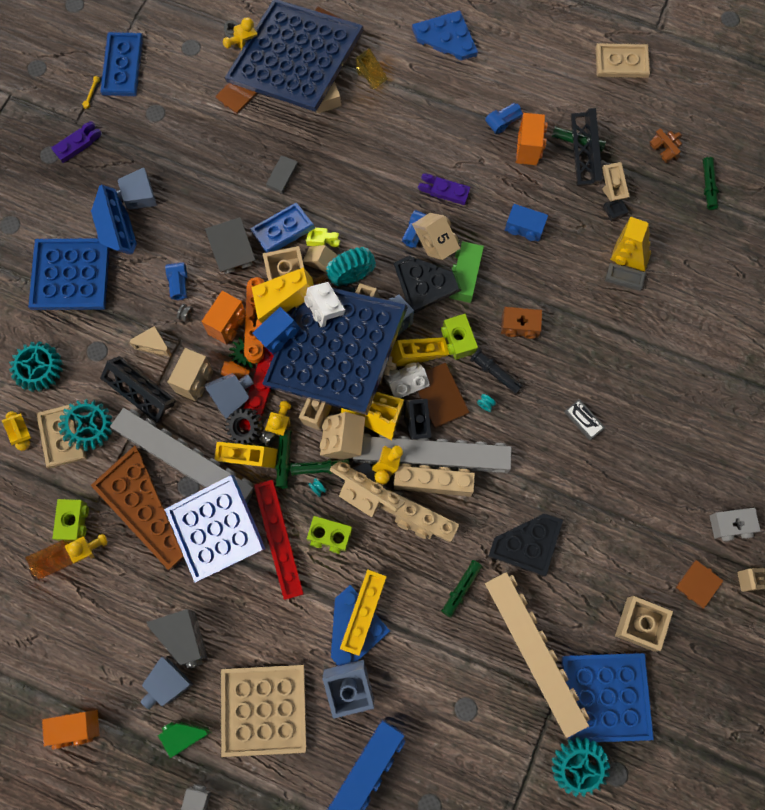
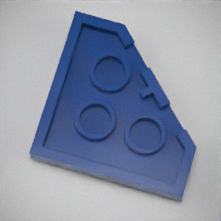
[412,10,478,61]
[331,585,390,666]

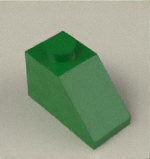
[158,722,211,758]

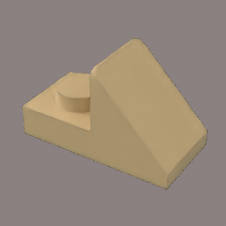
[602,162,629,201]

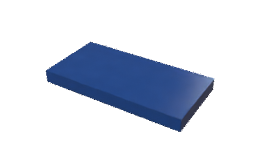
[100,32,143,96]

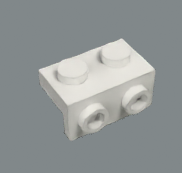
[304,282,345,327]
[384,362,430,398]

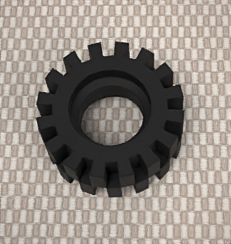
[226,408,264,444]

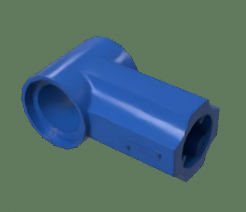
[485,103,523,135]
[402,210,427,248]
[165,262,187,300]

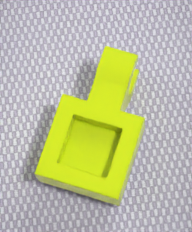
[306,228,340,247]

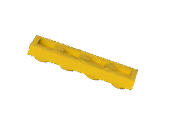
[340,570,387,656]

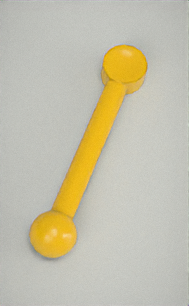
[82,76,100,109]

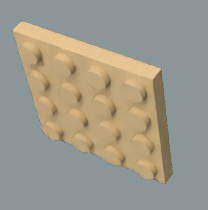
[221,665,307,757]

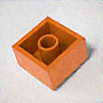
[516,113,548,165]
[201,291,246,345]
[42,710,100,749]

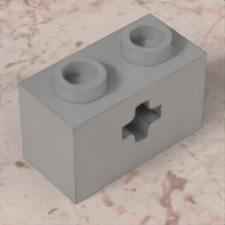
[710,508,760,541]

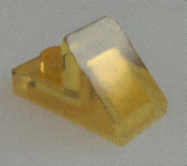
[355,48,388,89]

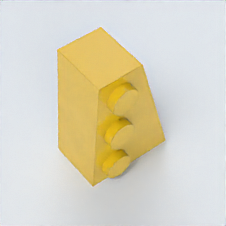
[610,217,651,272]
[252,267,314,323]
[341,392,404,441]

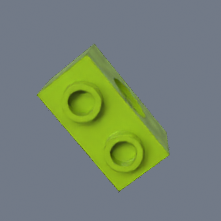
[441,314,478,360]
[52,499,89,542]

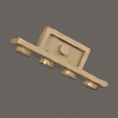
[330,461,405,517]
[379,490,459,542]

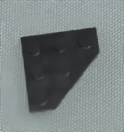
[393,255,462,313]
[488,513,563,577]

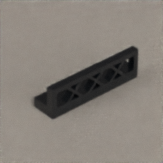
[570,108,603,186]
[100,356,176,423]

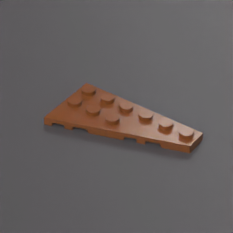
[91,445,184,571]

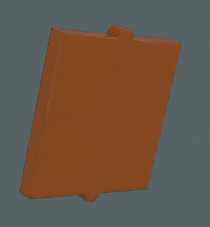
[215,83,257,114]
[675,560,723,609]

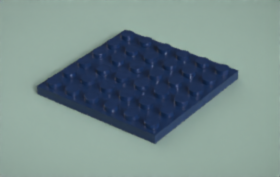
[225,0,364,112]
[262,284,408,415]

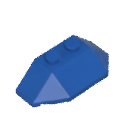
[91,185,137,255]

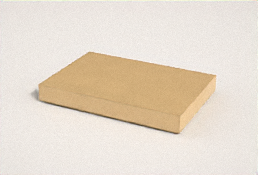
[596,43,650,78]
[36,404,87,469]

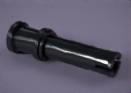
[469,348,523,394]

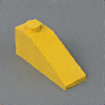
[390,337,449,367]
[214,442,278,468]

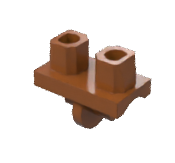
[650,128,682,163]

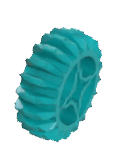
[326,247,376,286]
[9,341,63,392]
[58,399,112,451]
[551,737,610,798]

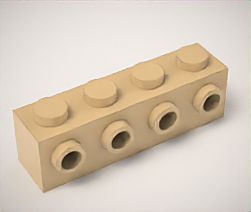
[394,463,475,497]

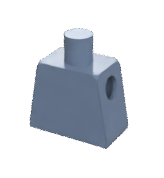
[117,168,157,210]
[203,373,254,418]
[140,656,193,710]

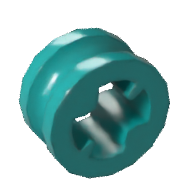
[477,394,496,412]
[308,478,327,498]

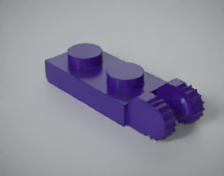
[51,121,102,163]
[418,173,470,205]

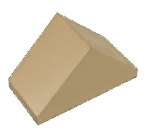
[316,82,341,113]
[303,245,338,273]
[130,326,171,357]
[737,568,765,592]

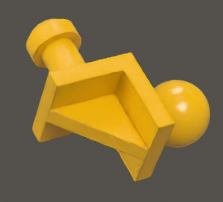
[223,17,258,50]
[265,401,291,436]
[2,411,31,451]
[372,446,403,485]
[65,534,108,564]

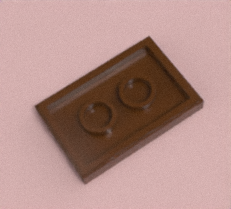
[417,362,470,429]

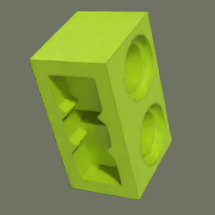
[307,516,352,554]

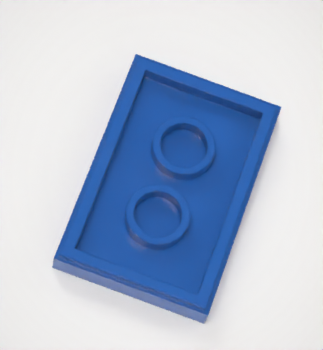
[250,202,315,253]

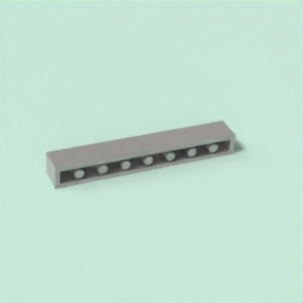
[110,408,255,504]
[353,434,511,473]

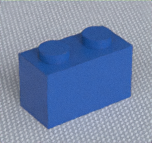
[505,204,548,242]
[252,307,301,354]

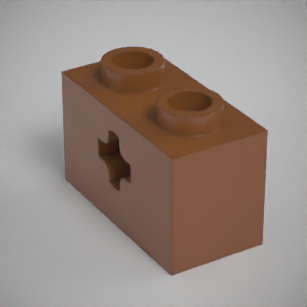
[501,307,542,339]

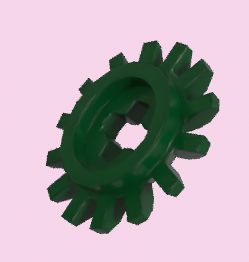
[229,338,258,368]

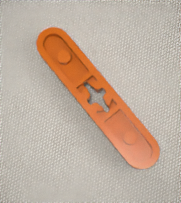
[244,277,265,363]

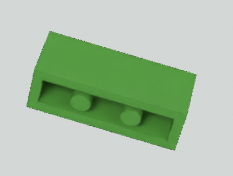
[449,241,484,303]

